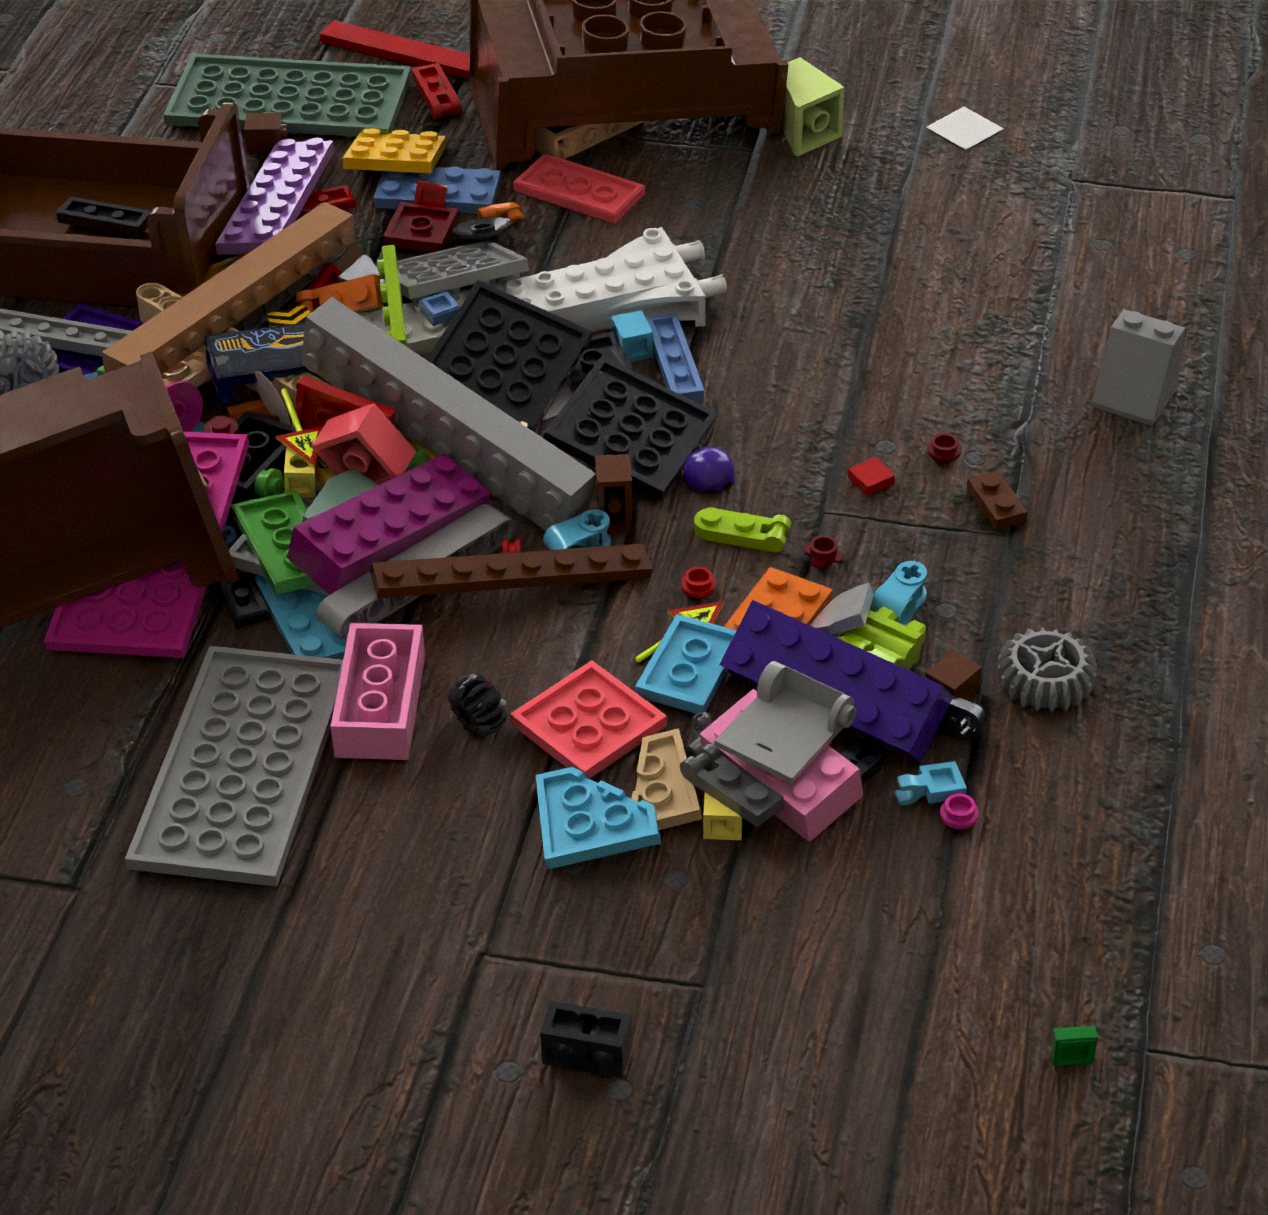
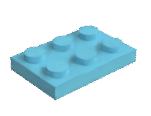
[635,614,736,714]

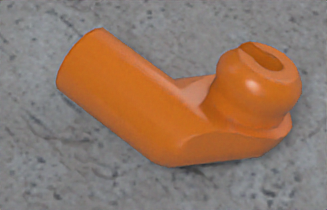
[477,202,523,224]

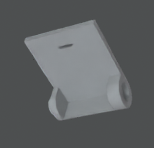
[714,661,857,784]

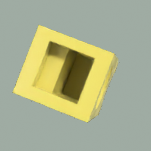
[284,447,317,498]
[703,770,742,840]

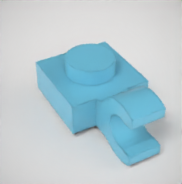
[895,761,967,805]

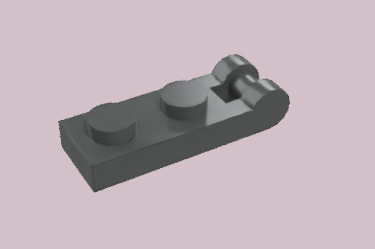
[679,743,784,827]

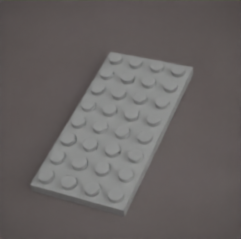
[125,646,343,887]

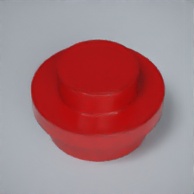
[681,567,716,599]

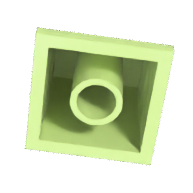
[782,57,844,157]

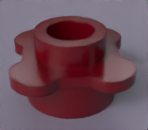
[804,535,844,568]

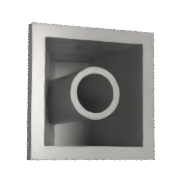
[1091,309,1185,426]

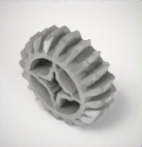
[0,328,59,395]
[997,627,1097,713]

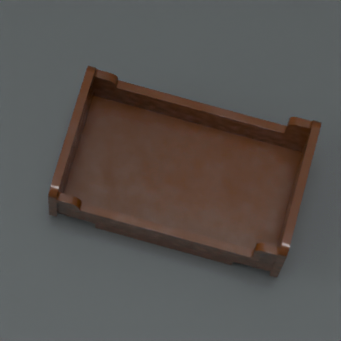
[468,0,789,171]
[0,102,250,307]
[0,351,240,629]

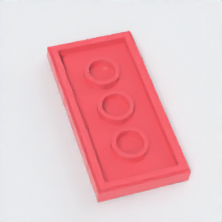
[513,153,645,224]

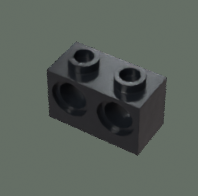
[540,1001,632,1078]

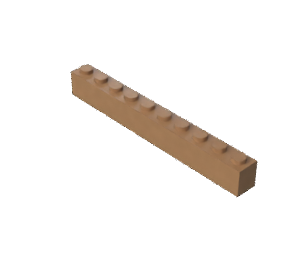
[102,202,355,375]

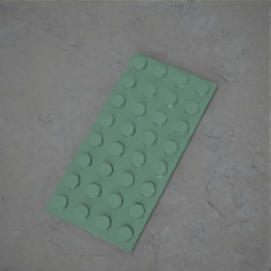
[163,54,412,138]

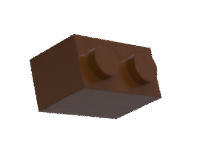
[595,454,632,534]

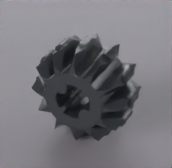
[447,673,509,738]

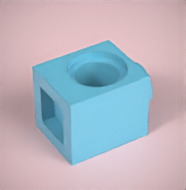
[611,310,654,362]

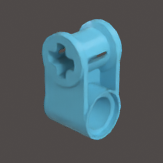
[543,509,611,550]
[870,561,927,626]

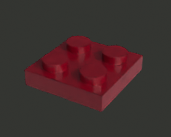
[383,202,459,253]

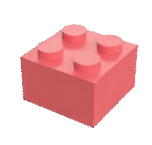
[311,403,416,485]

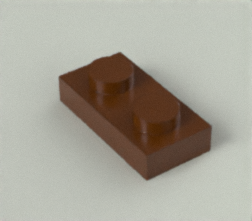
[967,471,1027,530]

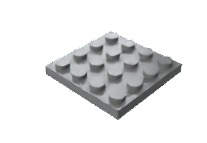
[376,240,529,302]

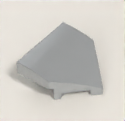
[810,583,874,637]

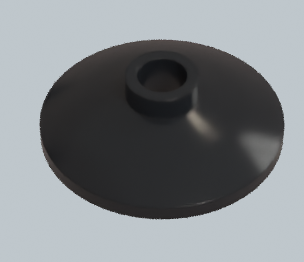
[452,217,513,242]

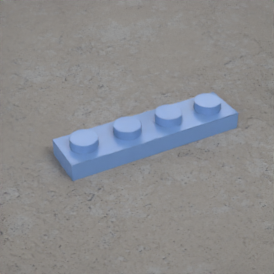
[646,313,704,402]

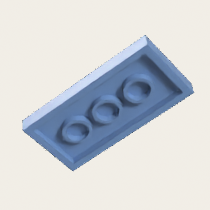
[374,167,501,214]

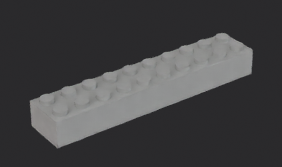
[301,297,596,532]

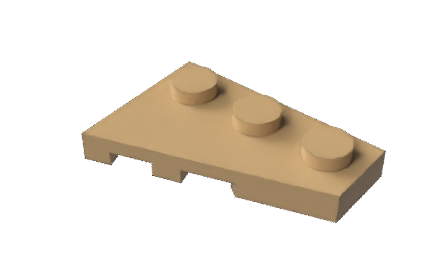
[631,728,703,830]

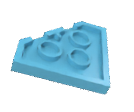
[536,767,661,869]

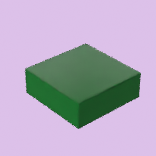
[1050,1026,1098,1066]

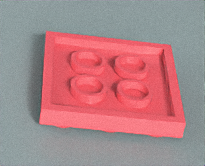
[510,660,667,779]

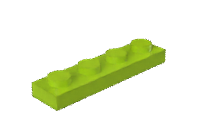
[377,245,408,347]

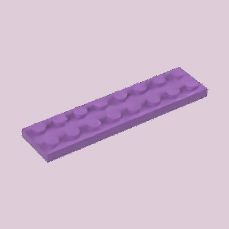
[215,138,334,255]

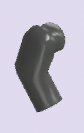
[684,712,714,758]

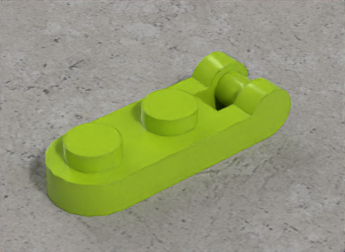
[694,507,792,552]

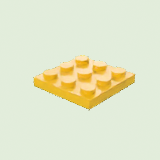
[343,128,446,173]

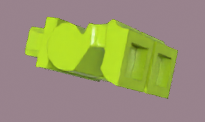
[836,606,926,670]

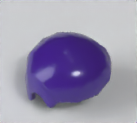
[683,446,735,493]

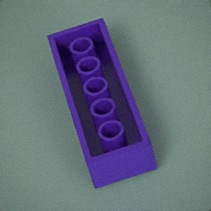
[719,600,953,763]

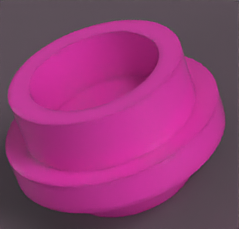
[940,793,979,829]

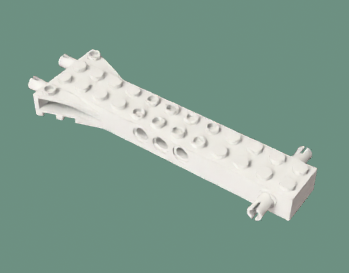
[357,227,727,353]

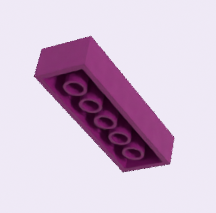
[287,453,491,595]

